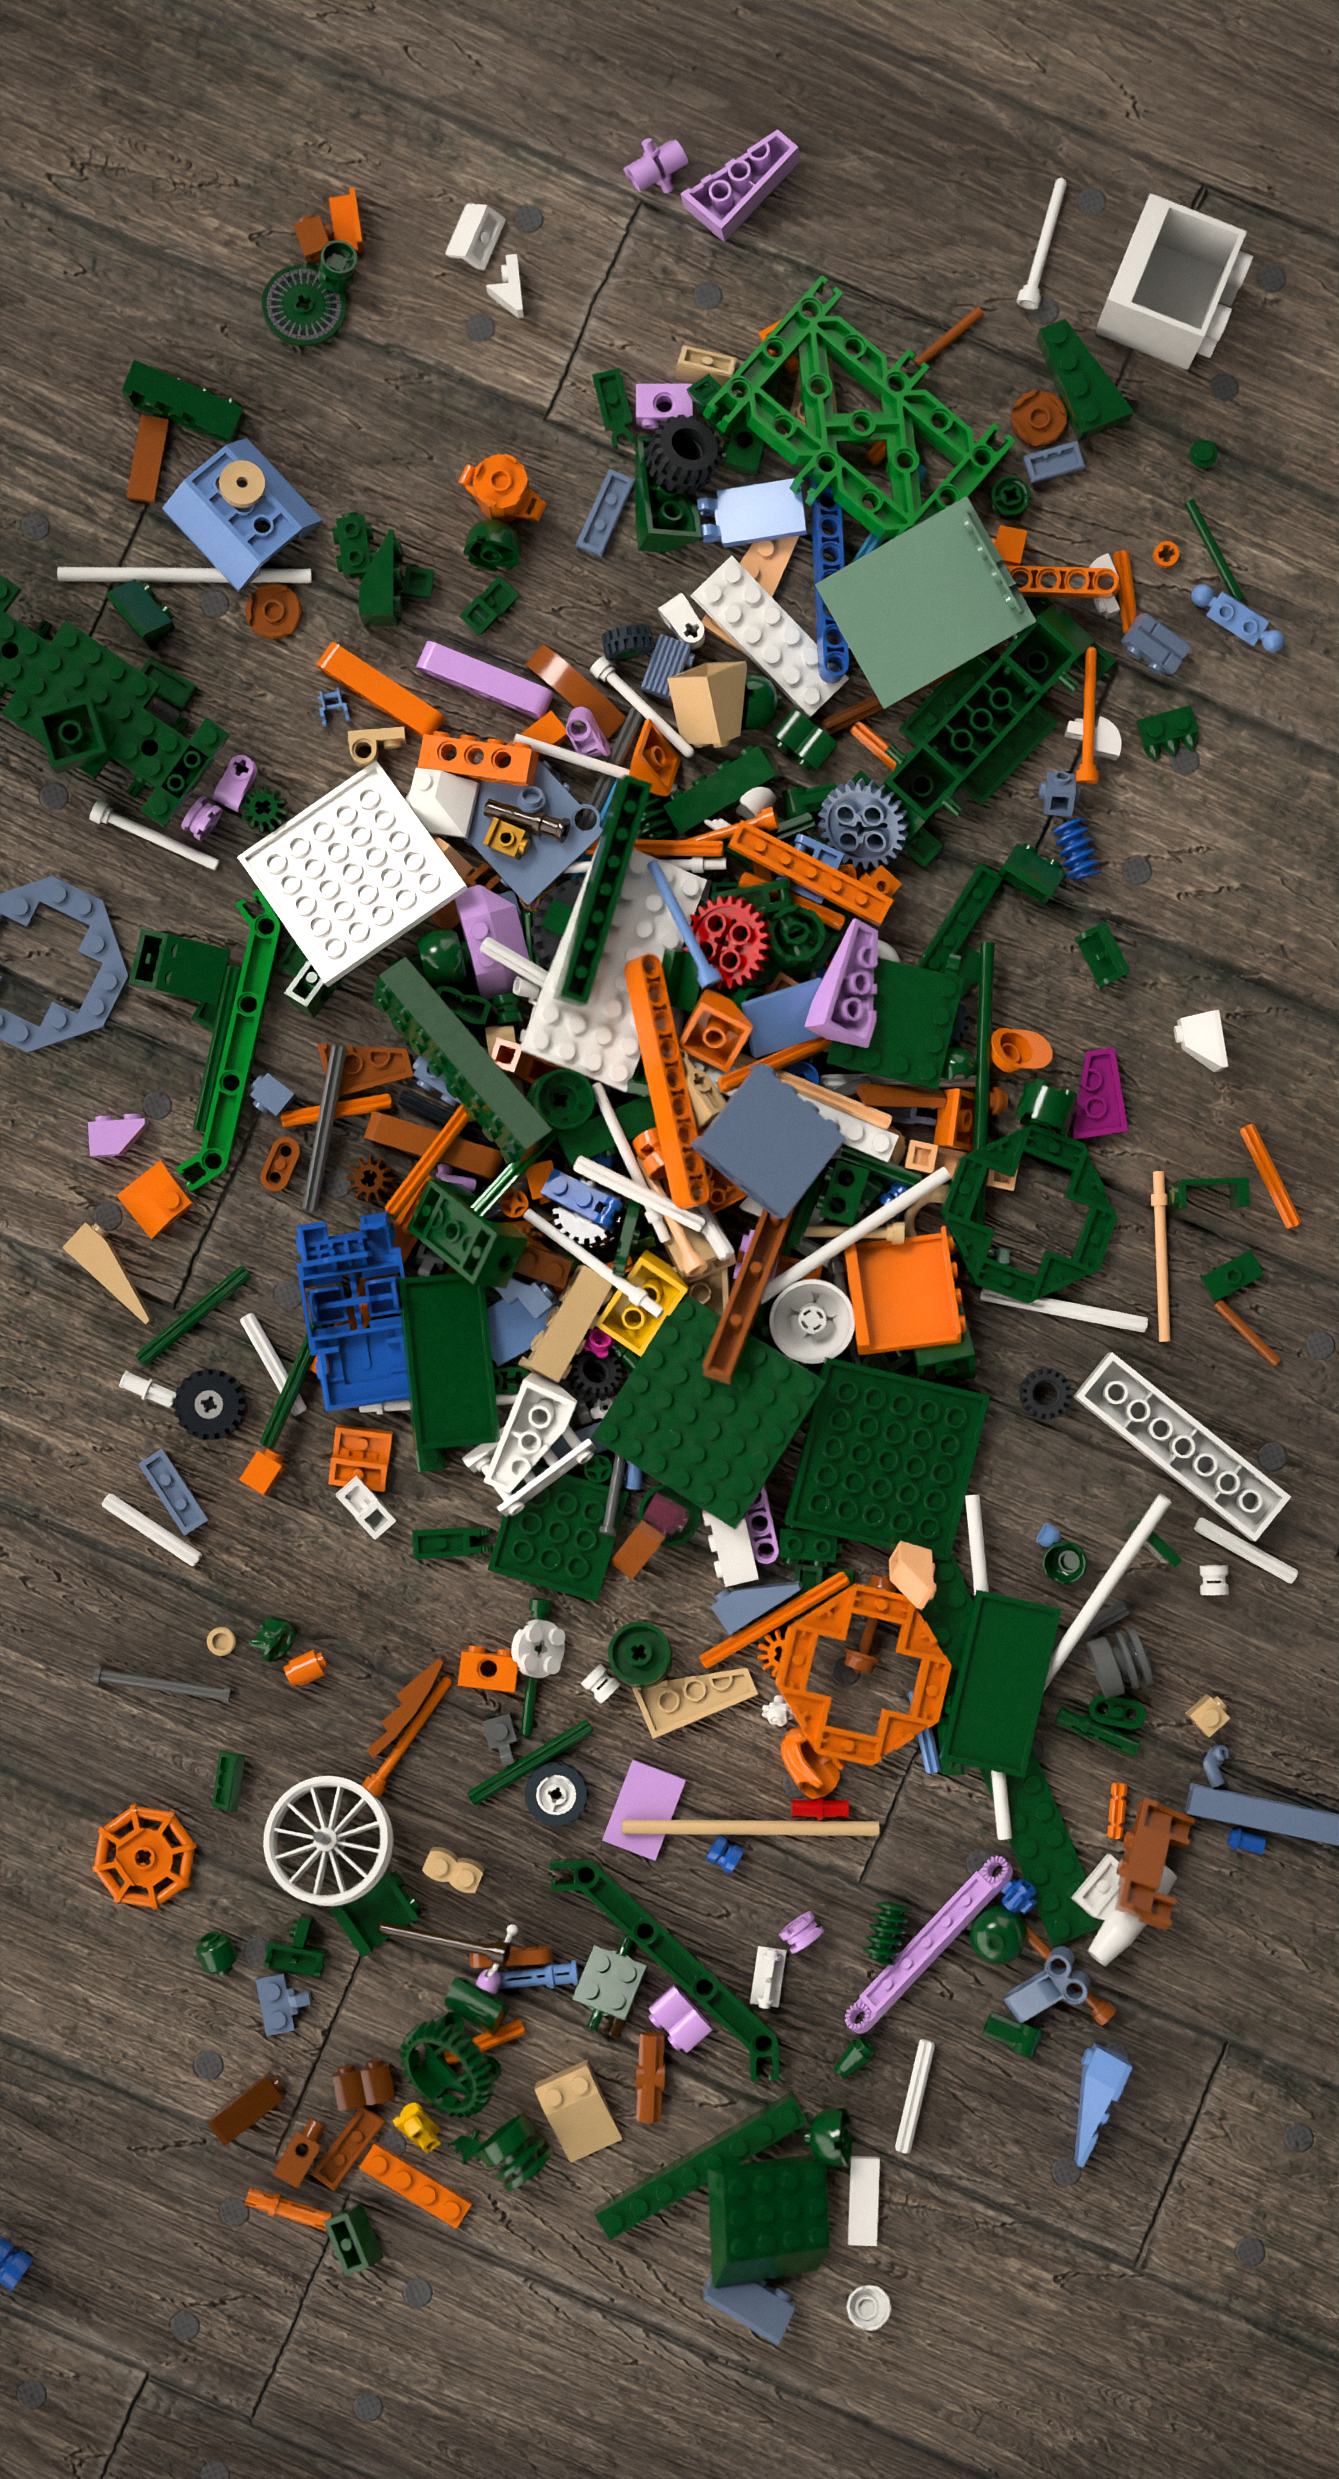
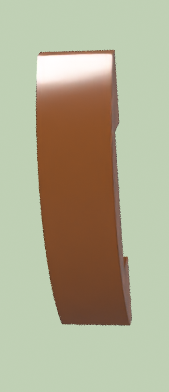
[525,644,626,740]

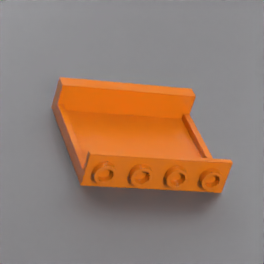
[844,1226,966,1355]

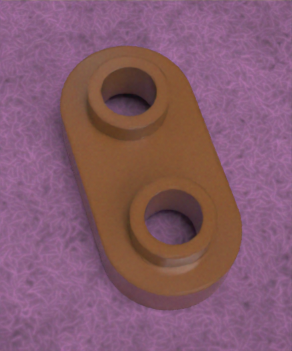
[260,1137,301,1192]

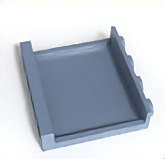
[690,1063,846,1219]

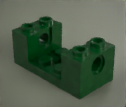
[407,1179,529,1289]

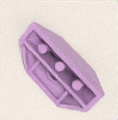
[454,885,530,1000]

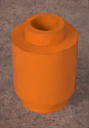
[284,1649,328,1687]

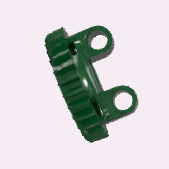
[399,2012,502,2119]

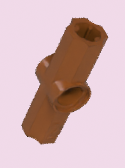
[635,2031,665,2123]

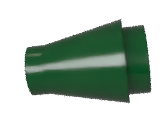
[834,2036,876,2079]

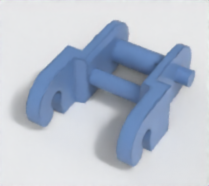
[317,687,350,727]

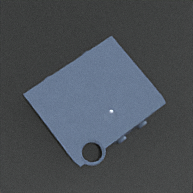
[463,744,603,906]

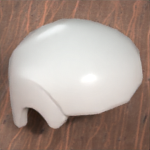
[846,2285,892,2330]

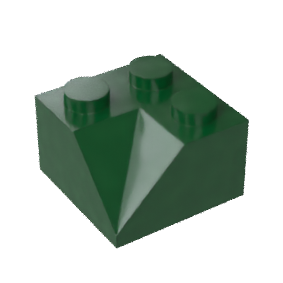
[35,696,107,774]

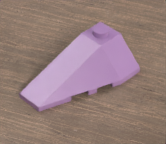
[804,919,878,1047]

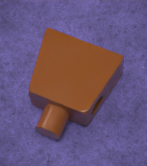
[272,2118,325,2188]

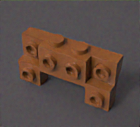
[1115,1798,1195,1930]

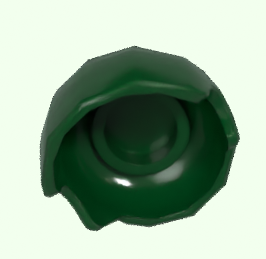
[941,1047,977,1080]
[1042,1541,1088,1584]

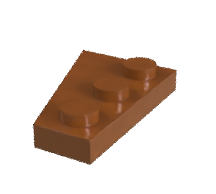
[317,1044,414,1097]

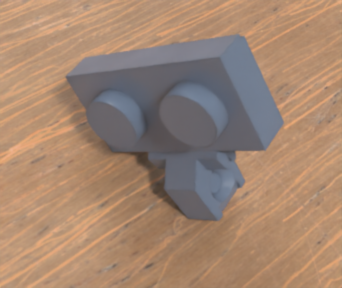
[255,1972,312,2036]

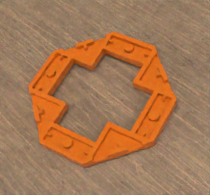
[775,1583,952,1766]

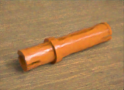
[244,2187,332,2232]

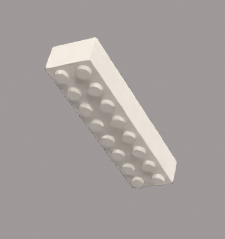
[1073,1352,1291,1541]

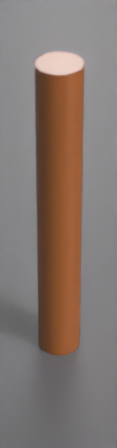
[913,306,984,368]
[1213,1299,1281,1367]

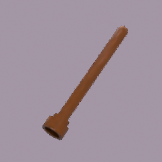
[1024,1923,1117,2026]

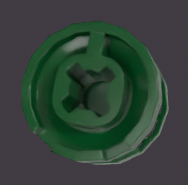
[990,476,1031,520]

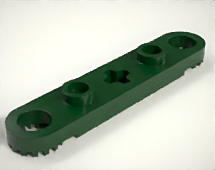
[612,1167,651,1276]

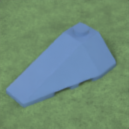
[1074,2042,1132,2168]

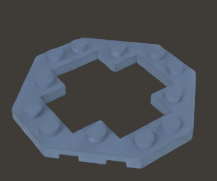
[0,876,130,1053]

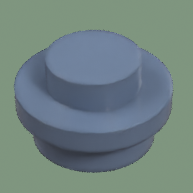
[517,786,546,813]

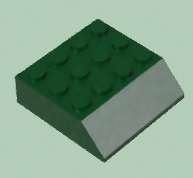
[707,2154,830,2287]

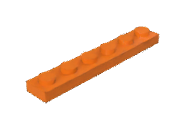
[728,820,893,927]

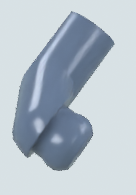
[1203,1745,1229,1788]

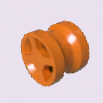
[500,1190,529,1219]

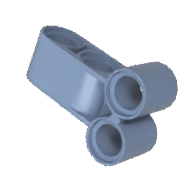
[1002,1946,1091,2023]

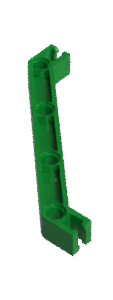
[176,889,283,1194]

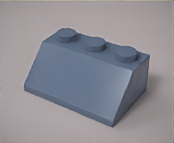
[703,2273,795,2345]

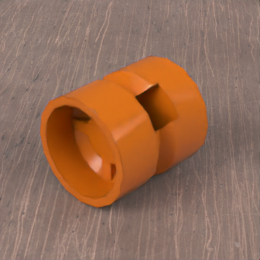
[632,1127,667,1180]

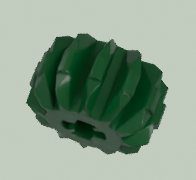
[240,785,289,834]

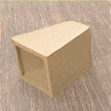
[667,661,747,748]

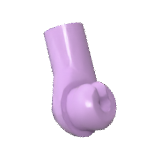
[436,1164,476,1192]

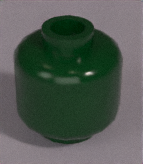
[195,1931,238,1976]

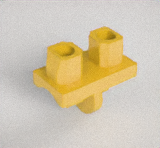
[393,2103,442,2153]

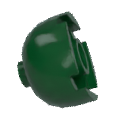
[463,518,521,572]
[741,673,782,730]
[970,1905,1028,1965]
[805,2108,853,2167]

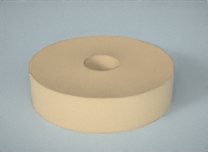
[219,460,265,508]

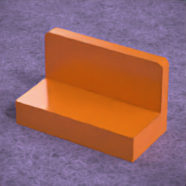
[329,187,365,253]

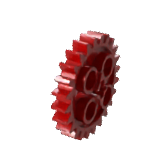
[683,896,772,990]

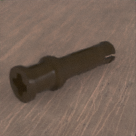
[483,798,570,843]

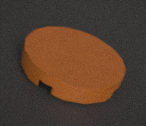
[1010,390,1067,447]
[245,583,302,641]

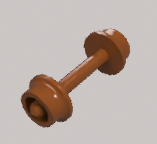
[844,1573,898,1674]

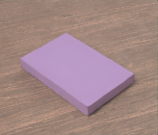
[602,1759,686,1861]

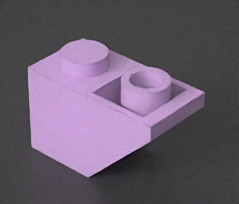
[88,1114,149,1158]

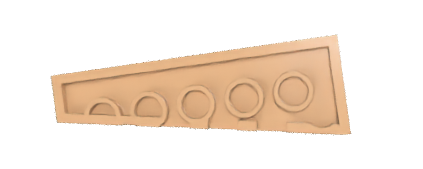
[701,491,811,656]

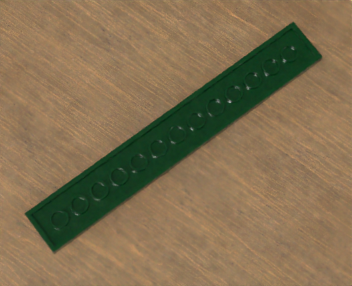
[917,1553,1104,1947]

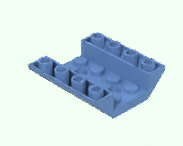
[162,438,323,592]

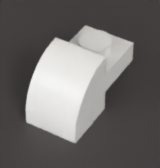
[1083,553,1120,619]
[1064,716,1121,761]
[335,1475,396,1540]

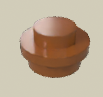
[989,1087,1008,1115]

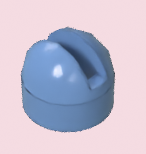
[1036,1523,1061,1548]

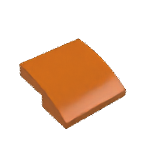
[328,1424,393,1492]

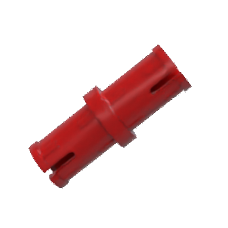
[791,1797,849,1820]

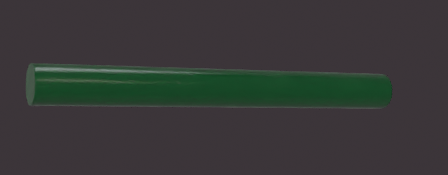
[1184,499,1245,601]

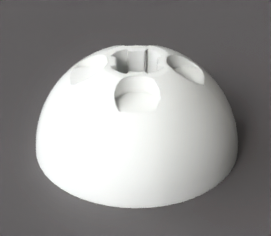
[770,1279,855,1363]

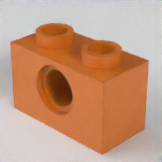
[239,1449,288,1495]
[458,1645,519,1692]

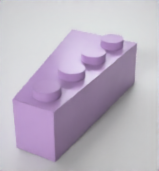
[681,129,801,242]

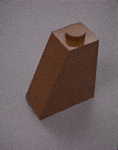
[207,2071,286,2147]

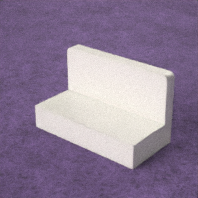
[445,204,506,270]

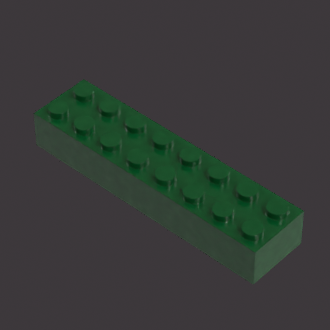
[373,957,552,1168]

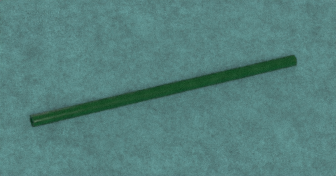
[968,942,995,1284]

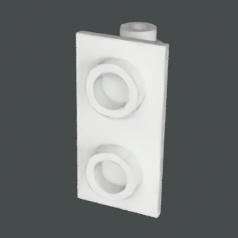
[750,1946,787,2009]

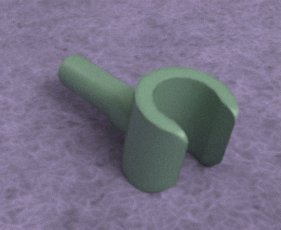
[986,1248,1010,1264]

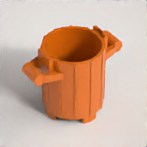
[458,454,547,523]

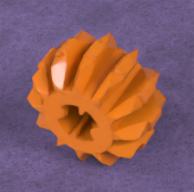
[757,1629,787,1677]

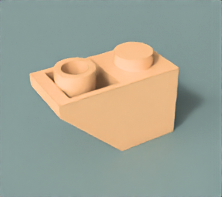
[889,1541,936,1609]

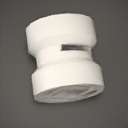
[1199,1565,1229,1595]
[581,1664,620,1704]

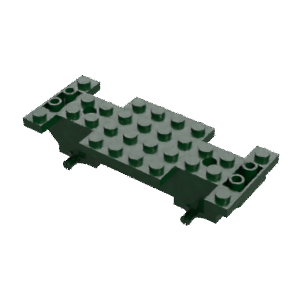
[0,574,231,828]
[852,597,1116,868]

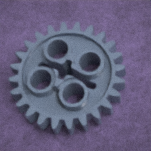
[818,778,910,869]

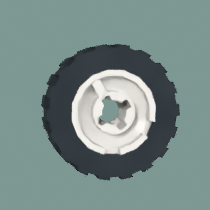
[525,1761,588,1827]

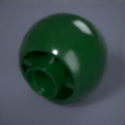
[416,928,472,989]

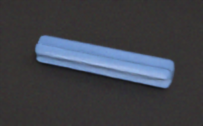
[908,1690,941,1774]

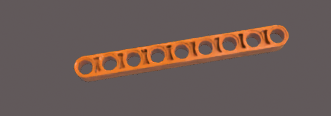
[624,953,710,1210]

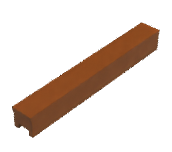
[703,1196,802,1385]

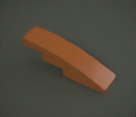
[366,1656,445,1759]

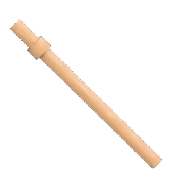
[1151,1171,1170,1342]

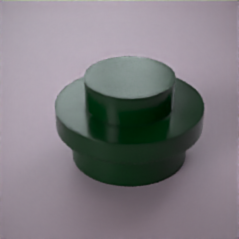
[1189,440,1218,469]

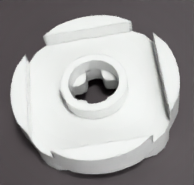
[512,1619,565,1678]

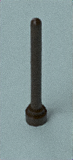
[377,1922,510,1966]

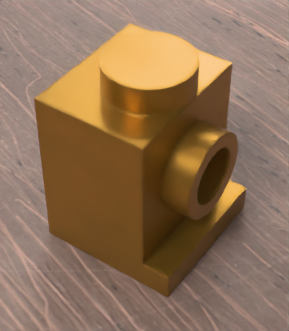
[483,817,531,861]

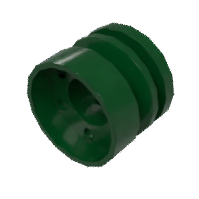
[527,1069,595,1131]
[477,2113,554,2191]

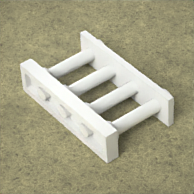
[462,1425,597,1517]

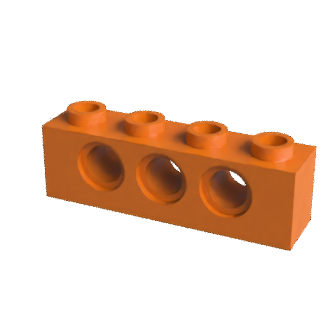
[418,731,539,787]

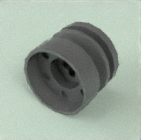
[1086,1627,1153,1699]

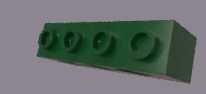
[720,365,785,477]

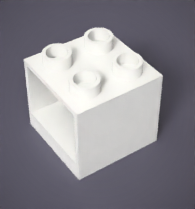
[1094,193,1253,370]

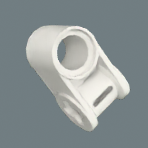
[657,593,705,650]

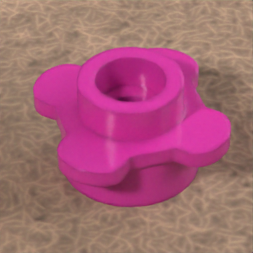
[583,1328,615,1358]

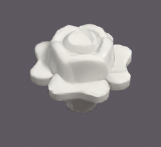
[762,1695,794,1726]

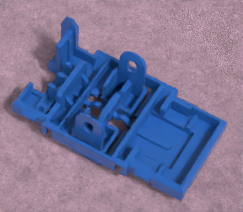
[296,1212,409,1412]

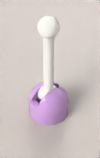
[476,1924,518,1993]

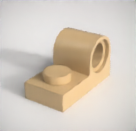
[348,727,407,768]

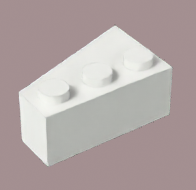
[702,1509,759,1587]

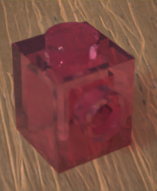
[643,1492,689,1536]

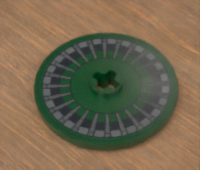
[261,264,346,347]

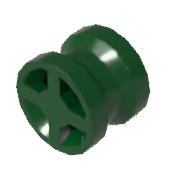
[584,1454,613,1483]

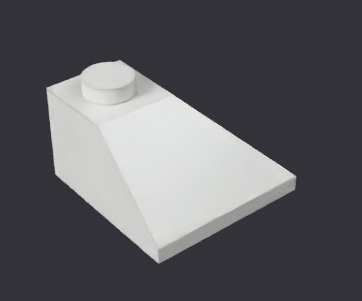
[410,768,480,838]
[1174,1010,1228,1072]

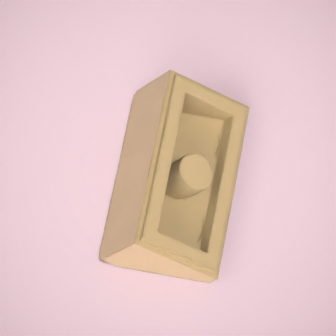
[675,345,737,387]

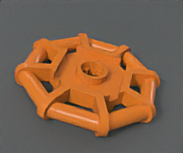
[92,1804,198,1910]

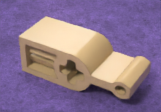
[680,1049,727,1129]

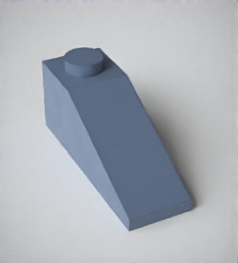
[711,1581,803,1635]

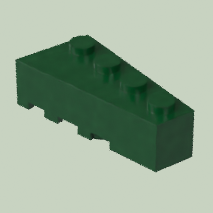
[1036,319,1134,442]
[121,359,246,444]
[664,745,786,836]

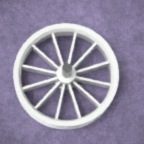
[263,1776,394,1906]

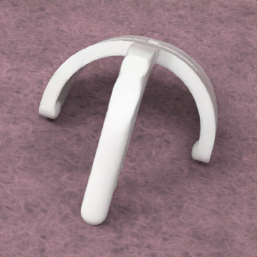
[704,787,777,841]

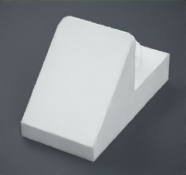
[486,254,524,318]

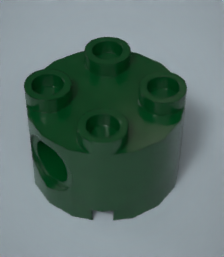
[765,905,825,969]
[1014,1079,1078,1136]

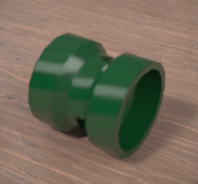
[493,993,524,1026]

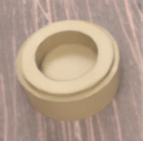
[207,1627,236,1656]

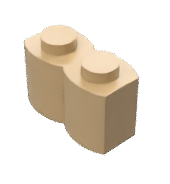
[422,1847,485,1893]

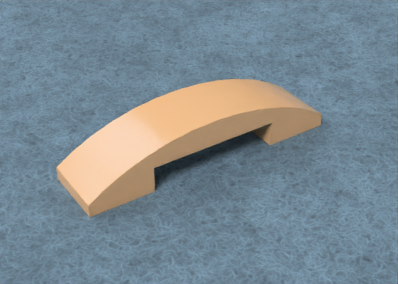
[904,1140,1019,1191]

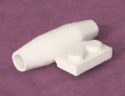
[1071,1854,1177,1966]

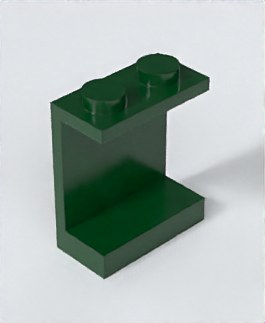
[1168,1177,1250,1211]
[330,1868,422,1958]

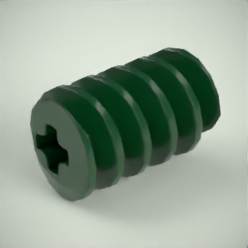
[637,793,673,840]
[862,1901,912,1966]

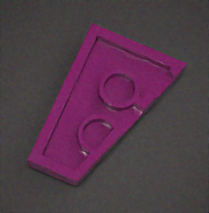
[1071,1047,1128,1140]

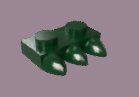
[1135,705,1199,762]

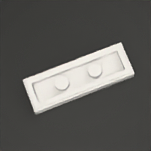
[848,2156,880,2246]

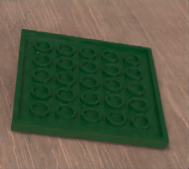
[591,1293,828,1530]
[784,1357,990,1562]

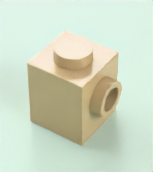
[1185,1694,1230,1737]

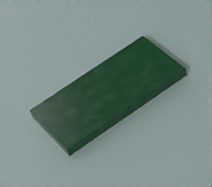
[397,1273,500,1451]
[940,1589,1062,1778]

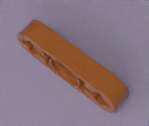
[469,1946,553,1968]

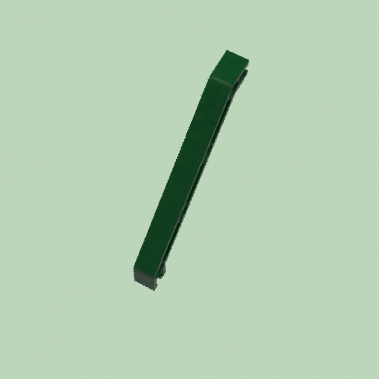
[550,1858,779,2081]

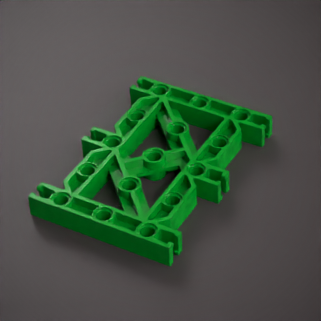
[703,275,1016,539]

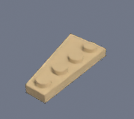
[632,1668,759,1739]

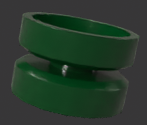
[638,1484,701,1546]
[608,1622,673,1689]

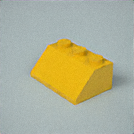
[595,1249,689,1357]

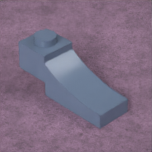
[494,1277,555,1319]

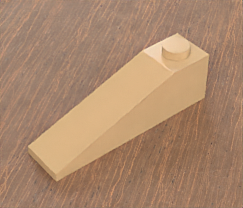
[62,1222,154,1325]

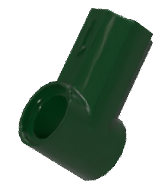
[782,782,837,820]
[983,2011,1044,2058]

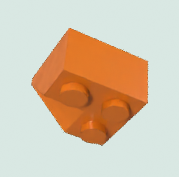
[678,988,753,1073]

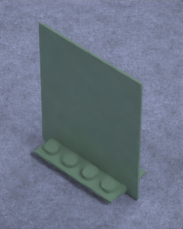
[815,497,1036,709]

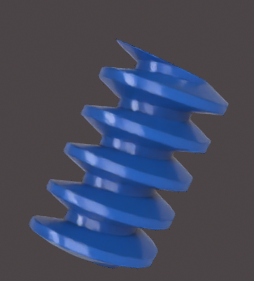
[1053,818,1102,880]

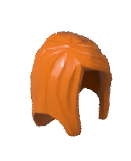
[780,1727,845,1799]

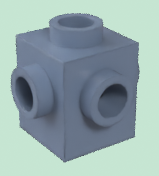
[1039,771,1080,817]

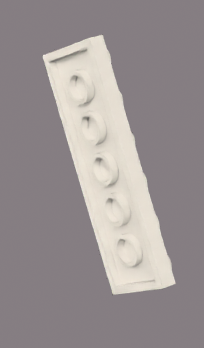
[691,556,849,718]

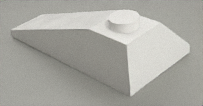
[484,1372,577,1493]

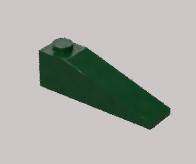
[635,435,702,553]

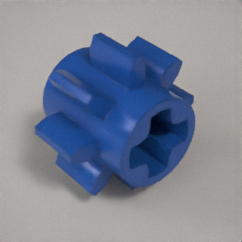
[1001,1878,1037,1914]

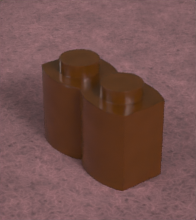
[332,2058,396,2111]

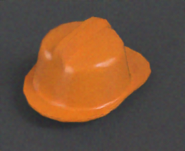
[990,1028,1052,1073]

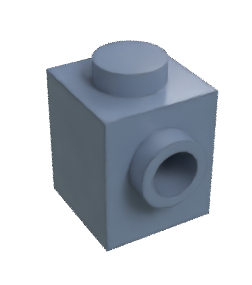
[250,1073,297,1118]

